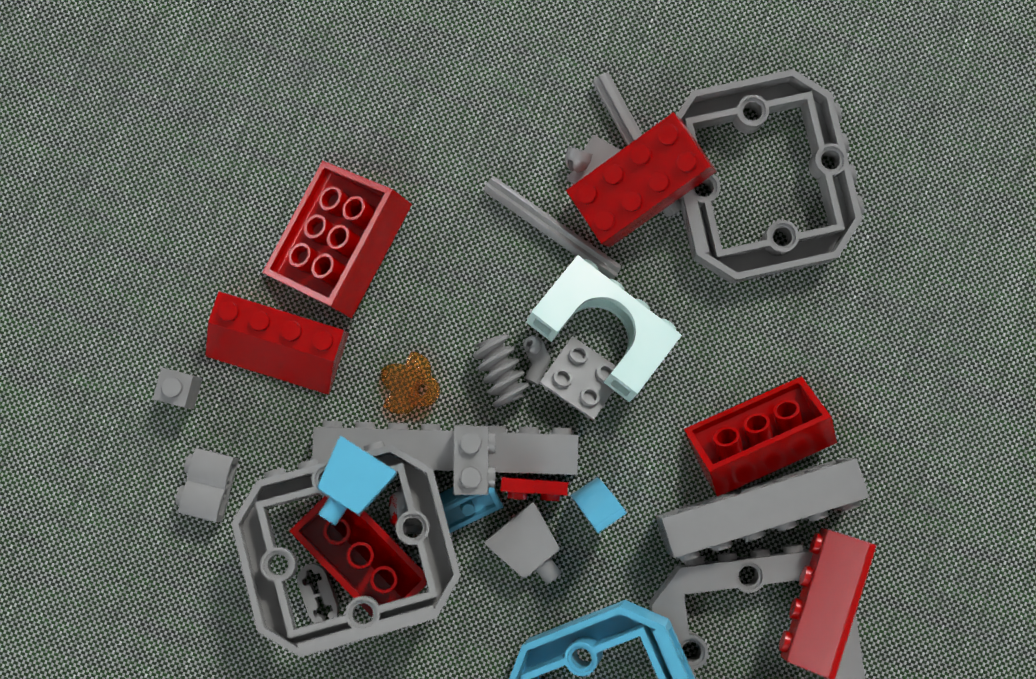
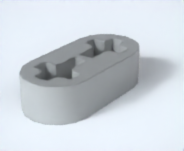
[297,563,340,623]

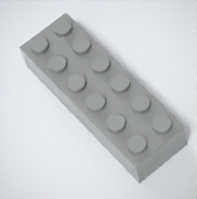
[655,458,869,562]

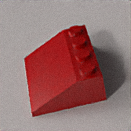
[262,160,412,319]

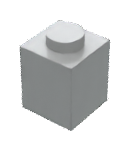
[153,367,203,409]

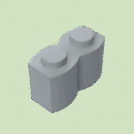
[175,448,239,522]

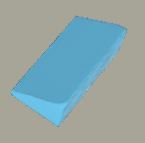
[439,487,504,533]

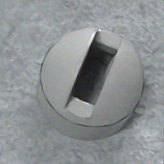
[565,146,593,172]

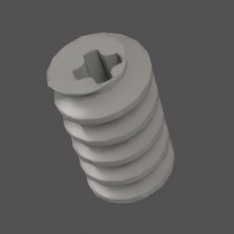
[473,334,529,408]

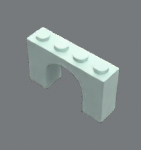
[526,255,682,402]

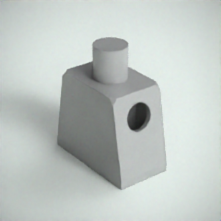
[484,501,562,585]

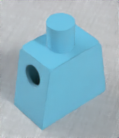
[317,436,397,526]

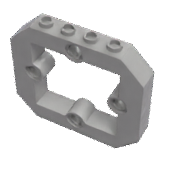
[677,69,864,284]
[231,441,461,657]
[649,544,865,679]

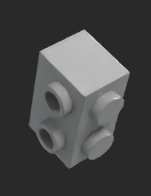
[454,426,496,495]

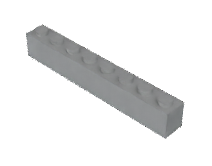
[312,421,579,475]

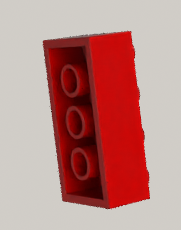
[566,112,717,247]

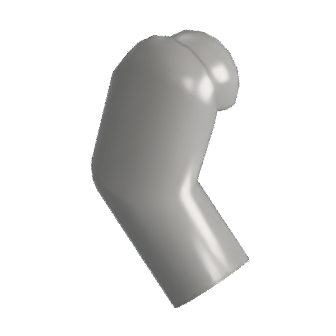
[523,336,551,386]

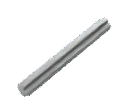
[593,73,682,217]
[484,177,621,279]

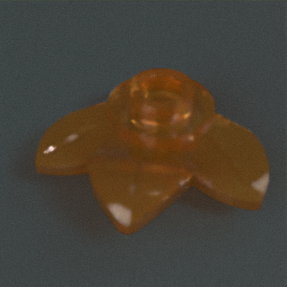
[381,351,440,414]

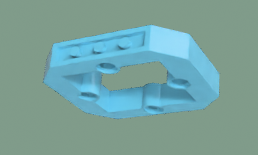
[509,600,695,679]

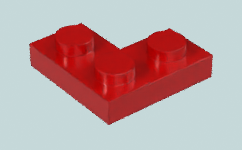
[500,477,568,501]

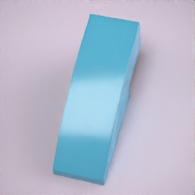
[571,477,627,533]

